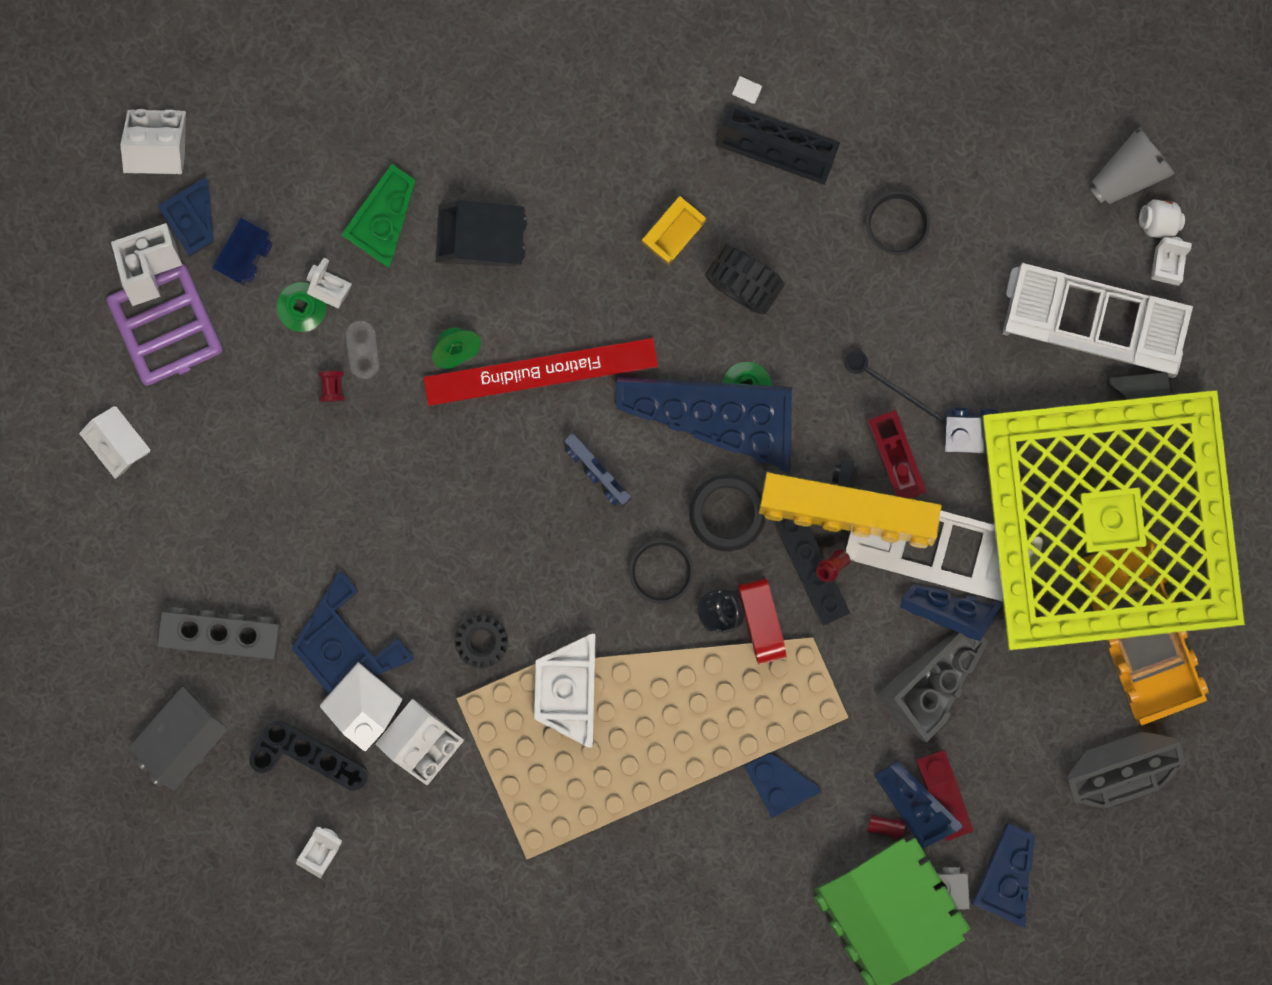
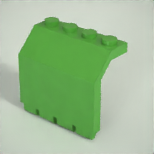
[813,838,970,985]

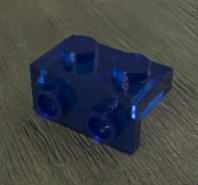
[212,218,273,286]

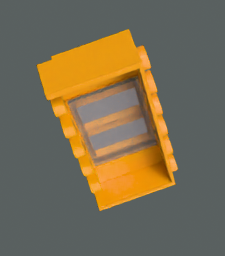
[1075,537,1209,725]

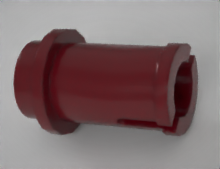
[816,549,850,582]
[867,814,905,841]

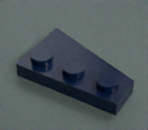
[900,584,1003,641]
[874,761,963,849]
[971,823,1035,927]

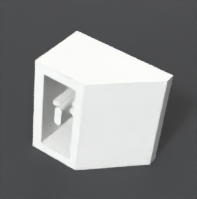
[121,109,186,174]
[375,699,464,785]

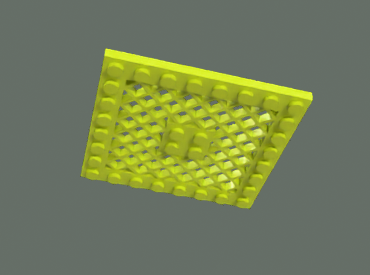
[982,390,1244,650]

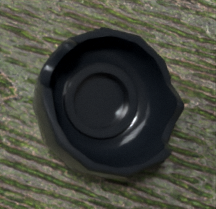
[697,589,745,634]

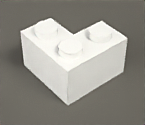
[111,223,182,306]

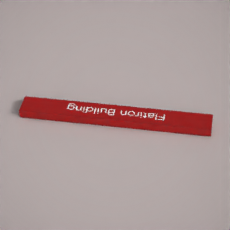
[423,338,658,406]

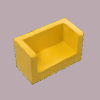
[642,196,706,265]

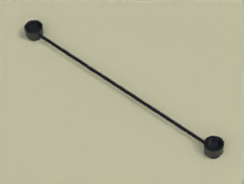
[844,350,1082,516]

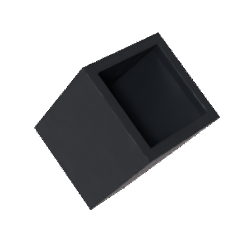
[435,200,527,267]

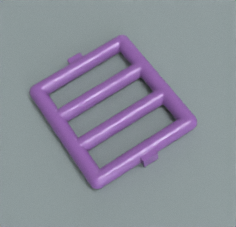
[107,264,222,386]

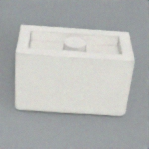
[79,406,150,479]

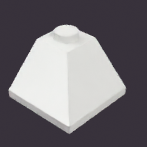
[320,662,403,751]

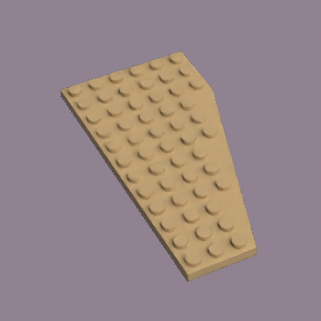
[456,637,848,859]

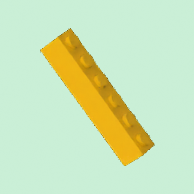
[759,473,942,548]

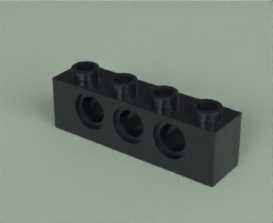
[772,518,850,626]

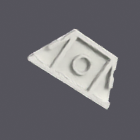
[534,634,595,748]

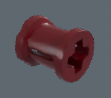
[318,371,345,402]

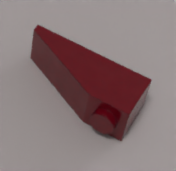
[866,410,927,499]
[915,749,973,842]

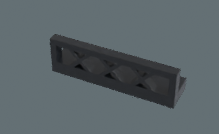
[716,103,840,185]

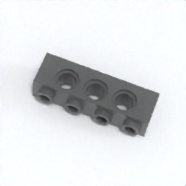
[158,607,281,660]

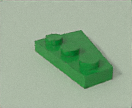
[342,164,416,269]

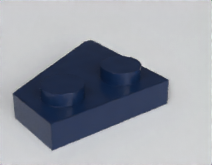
[158,177,214,257]
[744,753,821,818]

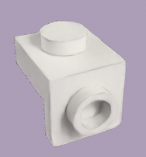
[1151,237,1192,286]
[307,258,352,308]
[296,826,342,879]

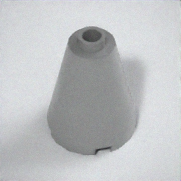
[1091,127,1175,204]

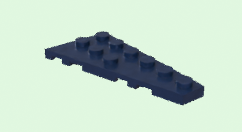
[617,377,792,473]

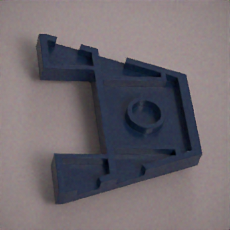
[292,571,415,694]

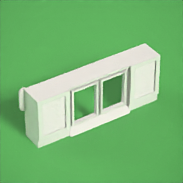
[1002,263,1193,378]
[845,491,1043,602]

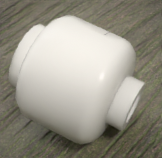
[1139,199,1185,238]

